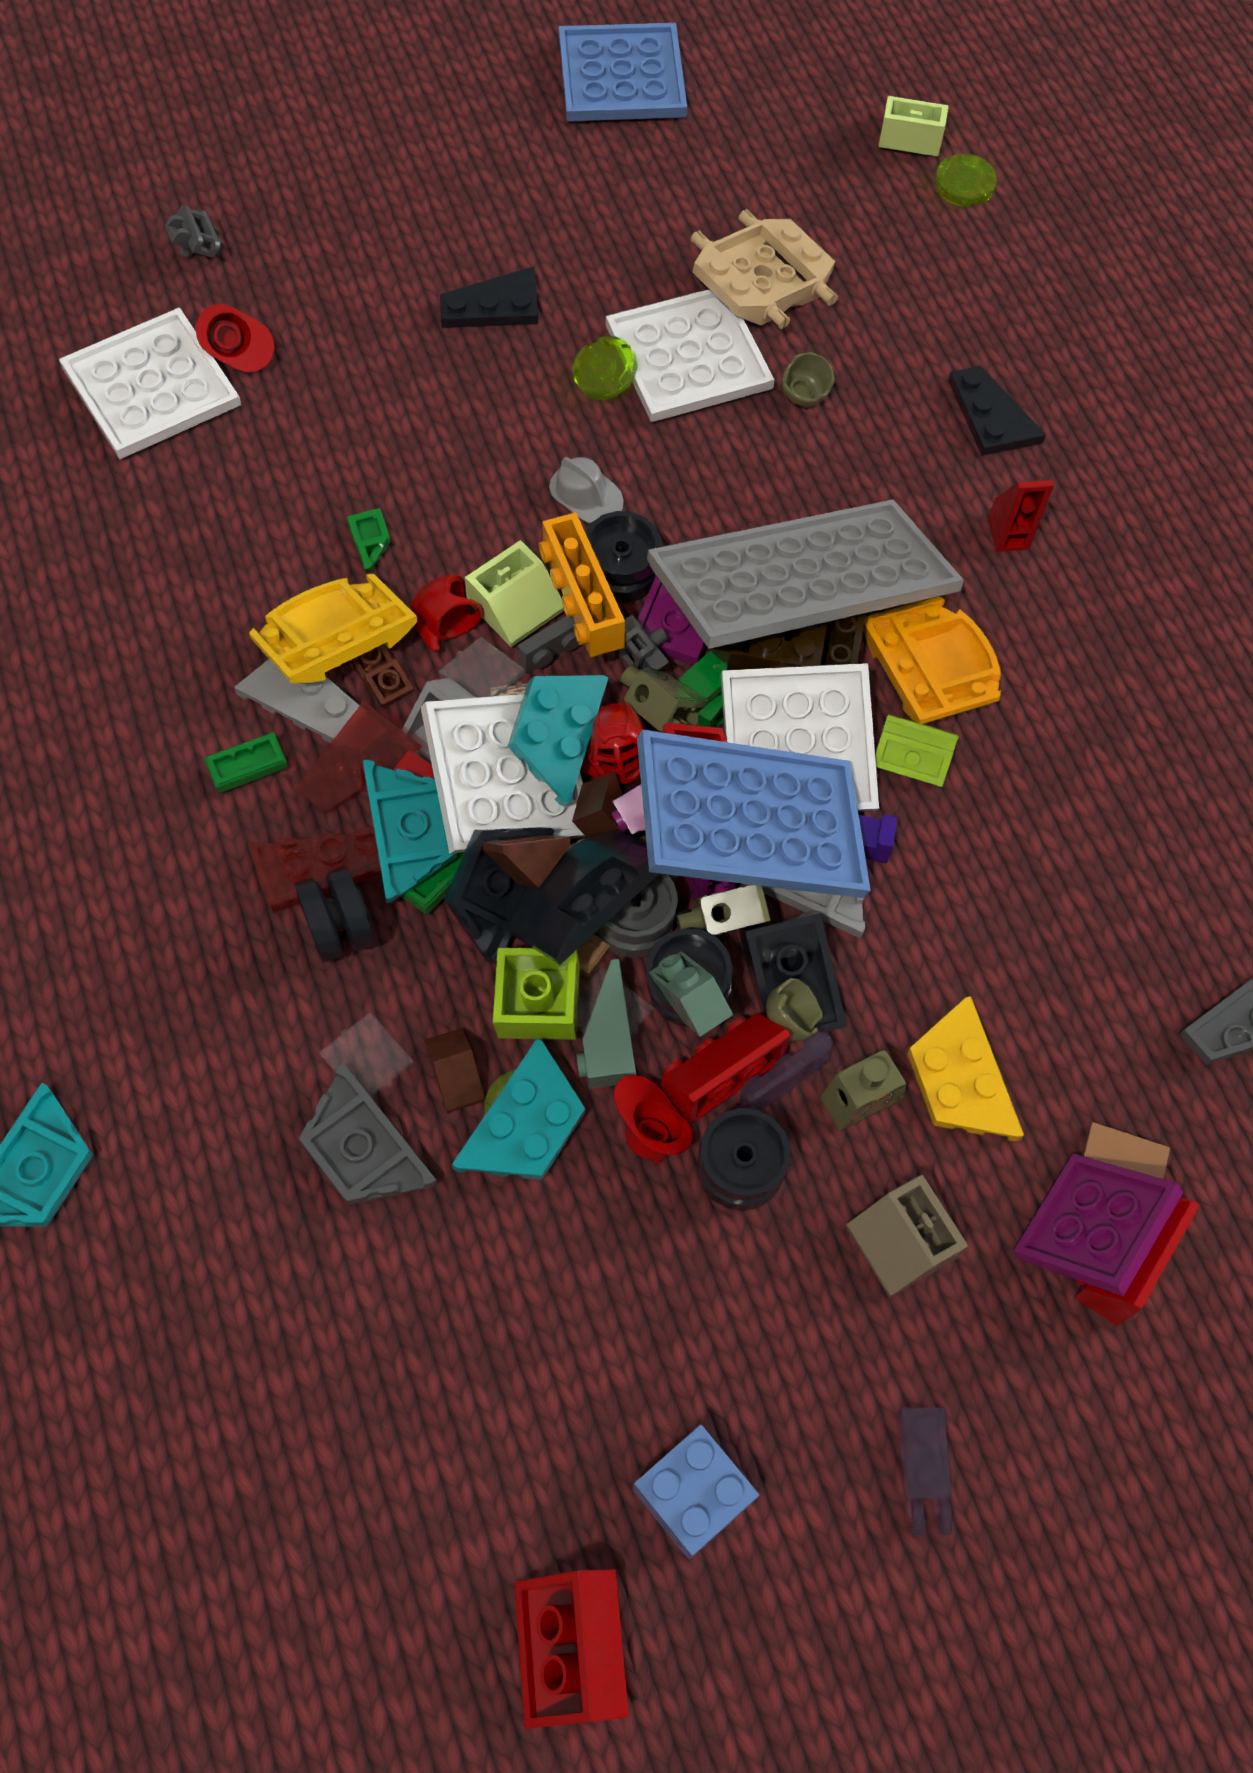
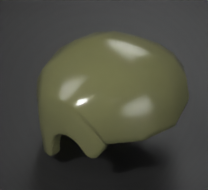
[781,352,835,408]
[766,978,823,1042]

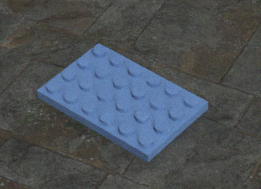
[637,730,871,898]

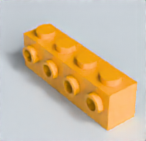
[538,512,625,658]

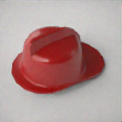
[195,304,275,372]
[613,1075,693,1165]

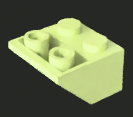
[878,96,949,156]
[465,540,564,647]

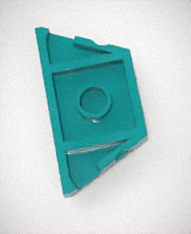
[508,675,608,806]
[363,760,457,903]
[452,1038,585,1180]
[0,1083,93,1227]

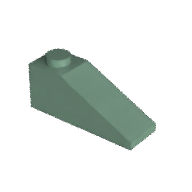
[576,959,636,1089]

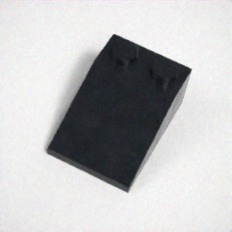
[738,911,847,1035]

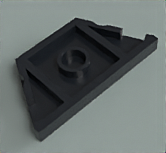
[444,827,555,965]

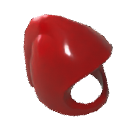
[411,575,484,652]

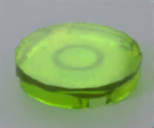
[934,154,997,207]
[572,336,638,400]

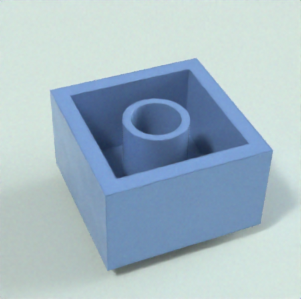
[632,1425,759,1560]

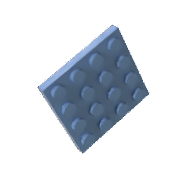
[559,23,687,121]

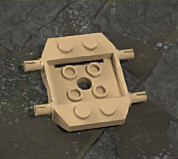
[691,209,838,329]

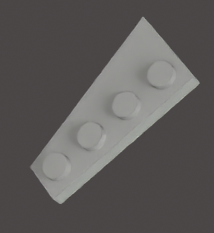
[234,659,388,760]

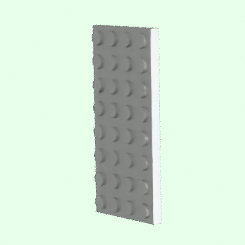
[647,499,964,649]

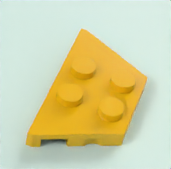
[907,996,1024,1141]

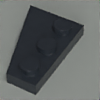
[440,266,538,328]
[948,366,1046,456]

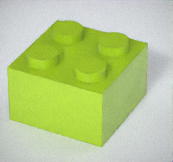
[493,948,580,1040]

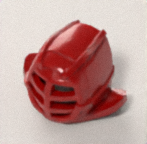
[581,701,648,785]

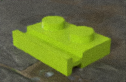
[875,714,959,787]

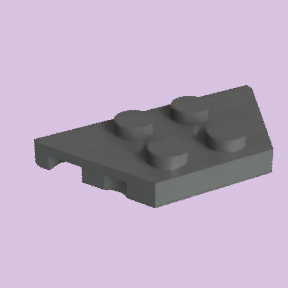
[299,1063,437,1205]

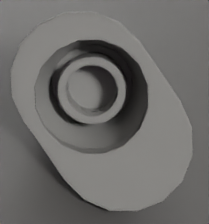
[549,457,624,523]

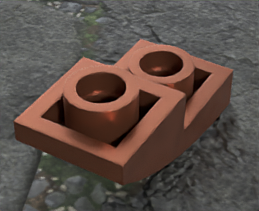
[349,644,414,707]

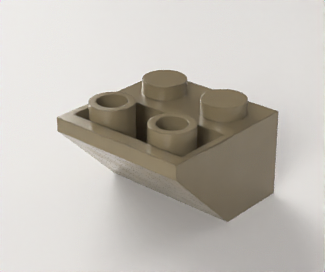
[845,1174,968,1298]

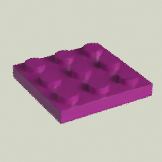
[1014,1154,1183,1296]

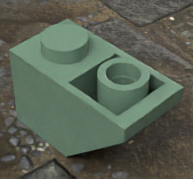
[649,951,733,1037]

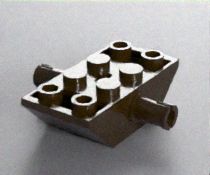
[712,615,865,670]

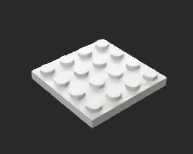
[606,289,775,422]
[59,307,241,460]
[721,663,879,812]
[420,694,586,854]

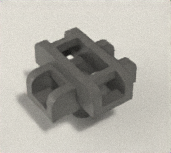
[165,205,224,258]
[618,615,669,672]

